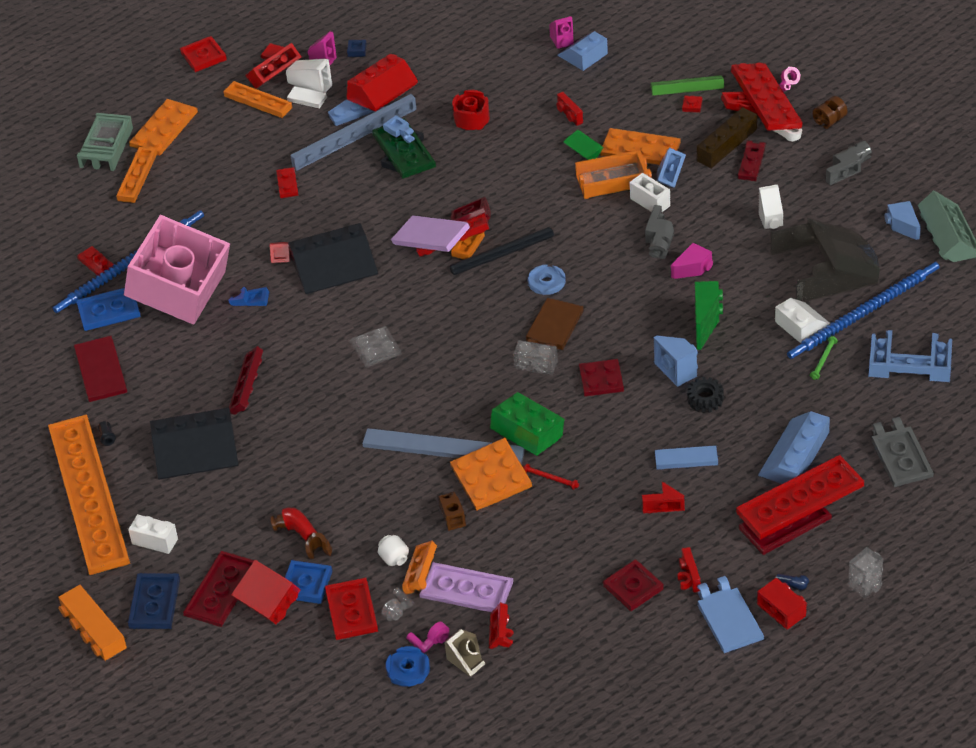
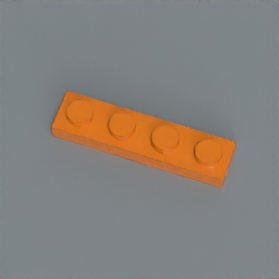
[224,81,292,118]
[116,147,157,203]

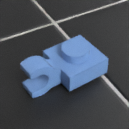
[383,116,415,143]

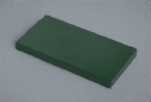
[372,118,436,179]

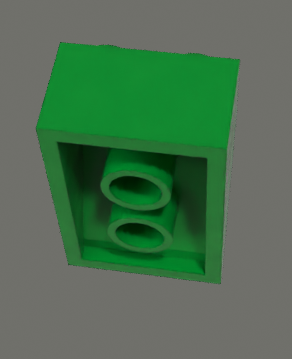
[695,281,723,350]

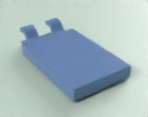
[698,576,764,653]

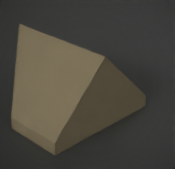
[445,629,486,677]

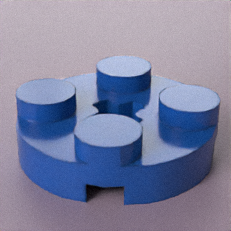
[386,646,430,686]

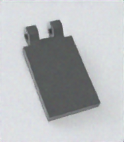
[872,417,934,487]

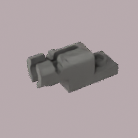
[826,140,872,185]
[645,205,674,259]

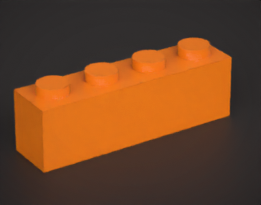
[58,585,127,661]

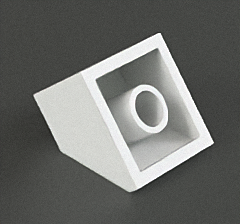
[775,298,831,343]

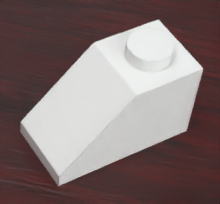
[759,185,783,229]

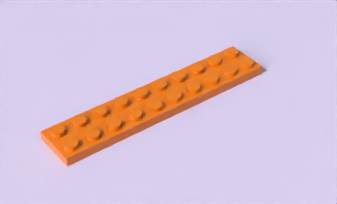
[48,414,130,575]

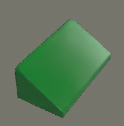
[564,130,604,160]

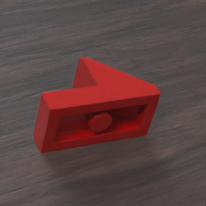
[642,482,685,513]

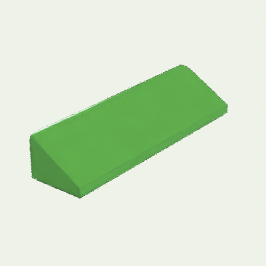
[651,75,724,95]

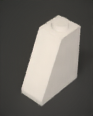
[286,59,332,93]

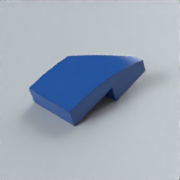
[229,287,269,306]

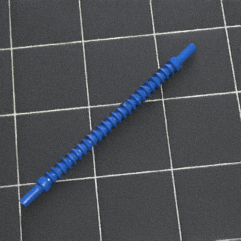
[53,210,204,313]
[787,262,939,359]

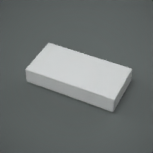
[287,86,327,109]

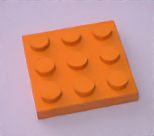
[450,438,532,511]

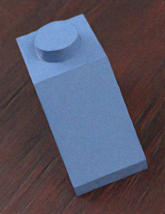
[885,201,920,240]

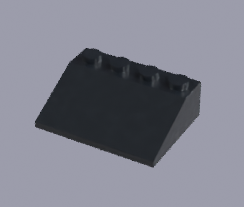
[288,223,378,294]
[150,407,239,480]

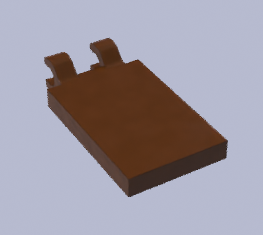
[526,298,584,358]

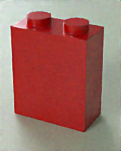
[231,560,300,624]

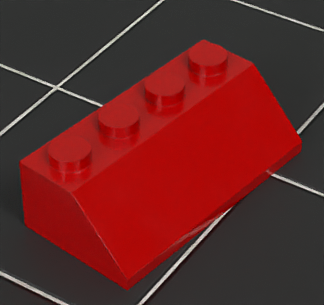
[347,54,418,112]

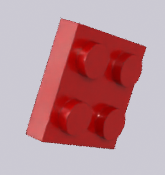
[180,36,227,72]

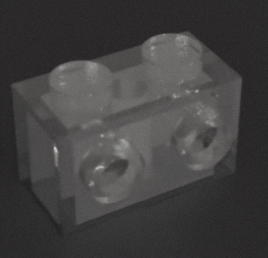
[513,340,558,375]
[848,547,883,599]

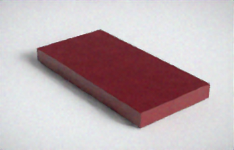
[74,335,127,402]
[739,507,832,555]
[183,551,254,627]

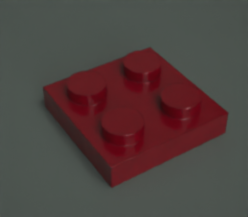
[579,359,624,397]
[603,559,664,611]

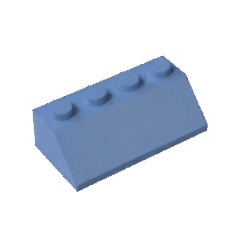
[758,411,830,484]

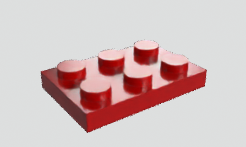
[325,578,378,640]

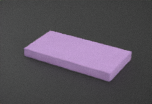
[391,216,470,252]
[419,562,513,612]

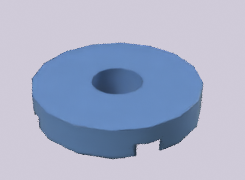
[528,265,566,295]

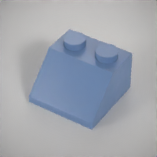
[558,31,608,71]
[654,336,698,387]

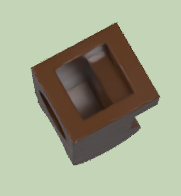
[438,492,466,531]

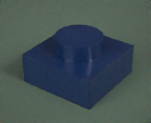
[347,40,367,57]

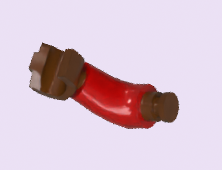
[270,507,332,559]

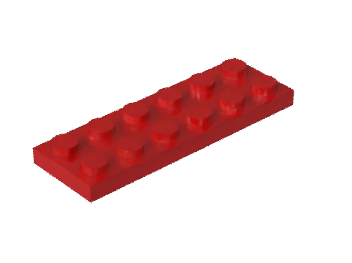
[731,62,803,130]
[736,455,864,540]

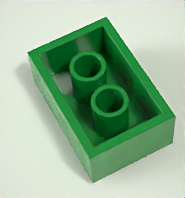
[490,392,564,456]

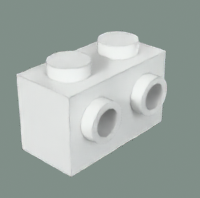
[630,173,670,212]
[128,514,178,554]

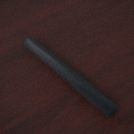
[450,227,554,275]

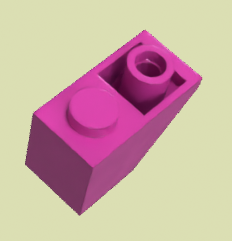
[549,16,574,49]

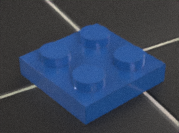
[285,560,332,604]

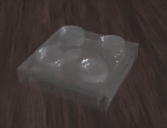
[350,326,402,368]

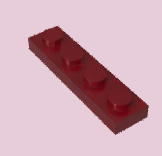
[229,346,263,415]

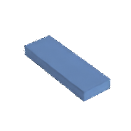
[655,446,718,469]

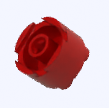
[452,90,490,130]

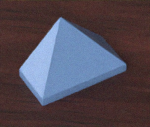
[657,148,686,188]

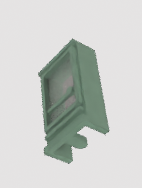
[77,113,133,171]

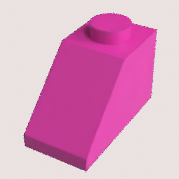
[308,31,337,66]
[671,243,713,279]

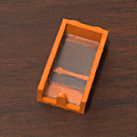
[575,150,652,199]

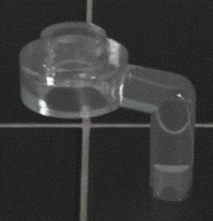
[382,588,414,621]

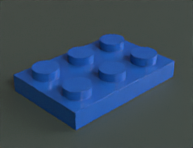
[76,288,141,331]

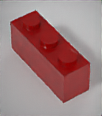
[246,43,301,89]

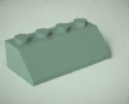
[918,190,976,262]

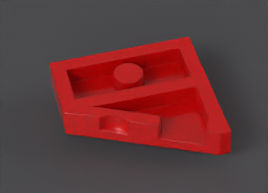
[721,91,758,115]

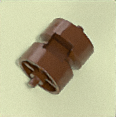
[812,96,848,129]

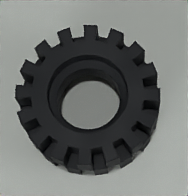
[687,377,724,413]

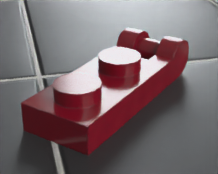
[738,140,766,181]

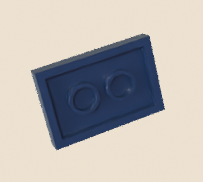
[128,573,180,629]

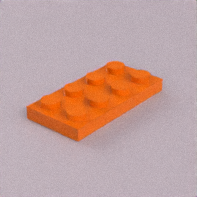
[129,99,198,156]
[600,128,681,165]

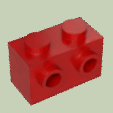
[757,578,807,630]

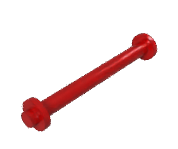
[523,464,579,490]

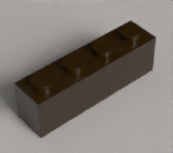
[697,107,757,169]

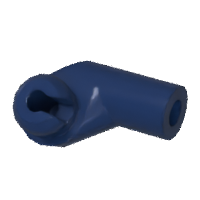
[776,574,809,590]

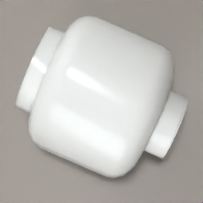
[378,535,409,566]

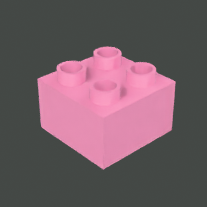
[124,215,230,325]

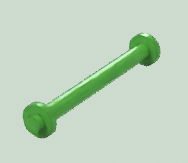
[810,336,838,380]

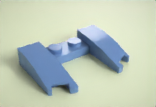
[869,330,952,382]

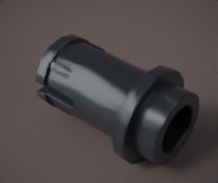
[98,421,116,446]

